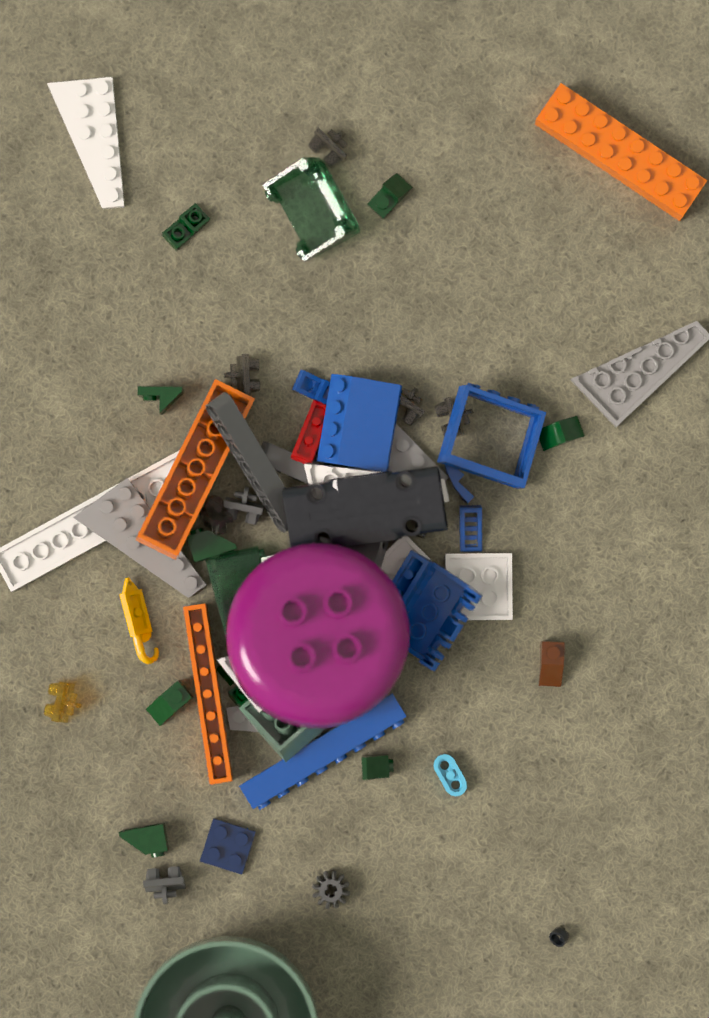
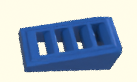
[459,505,482,552]

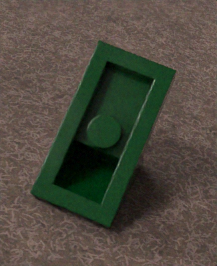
[367,173,413,219]
[137,386,183,415]

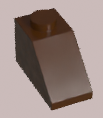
[539,641,565,687]

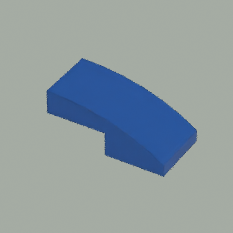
[292,370,330,404]
[444,465,474,504]

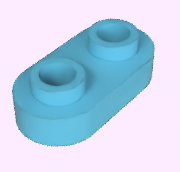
[433,754,467,796]

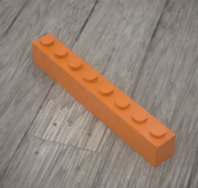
[183,603,234,785]

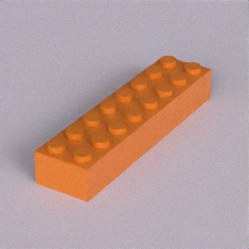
[535,83,707,221]
[136,379,255,560]

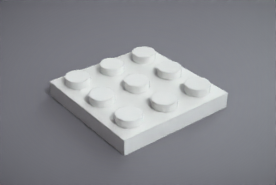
[445,553,513,620]

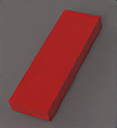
[290,399,326,464]

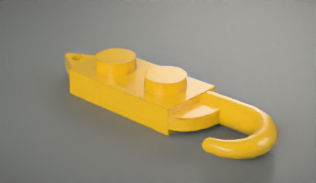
[119,577,159,664]

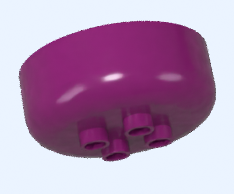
[227,543,410,728]

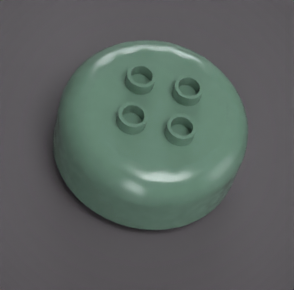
[135,936,318,1018]

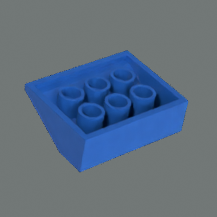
[317,374,402,472]

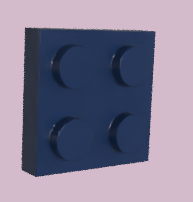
[200,818,256,875]

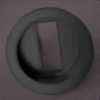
[549,927,569,947]

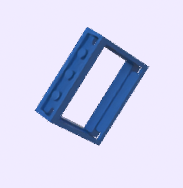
[437,383,546,489]

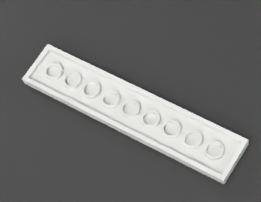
[0,450,180,592]

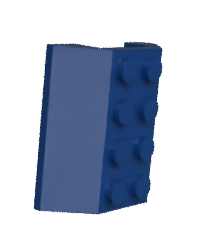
[392,550,483,671]

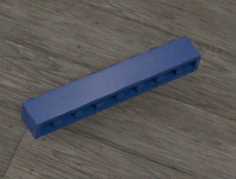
[239,693,406,810]

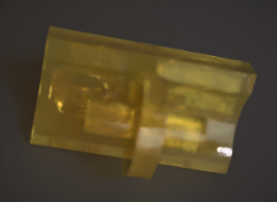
[44,681,82,723]

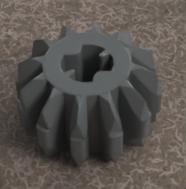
[312,870,350,909]

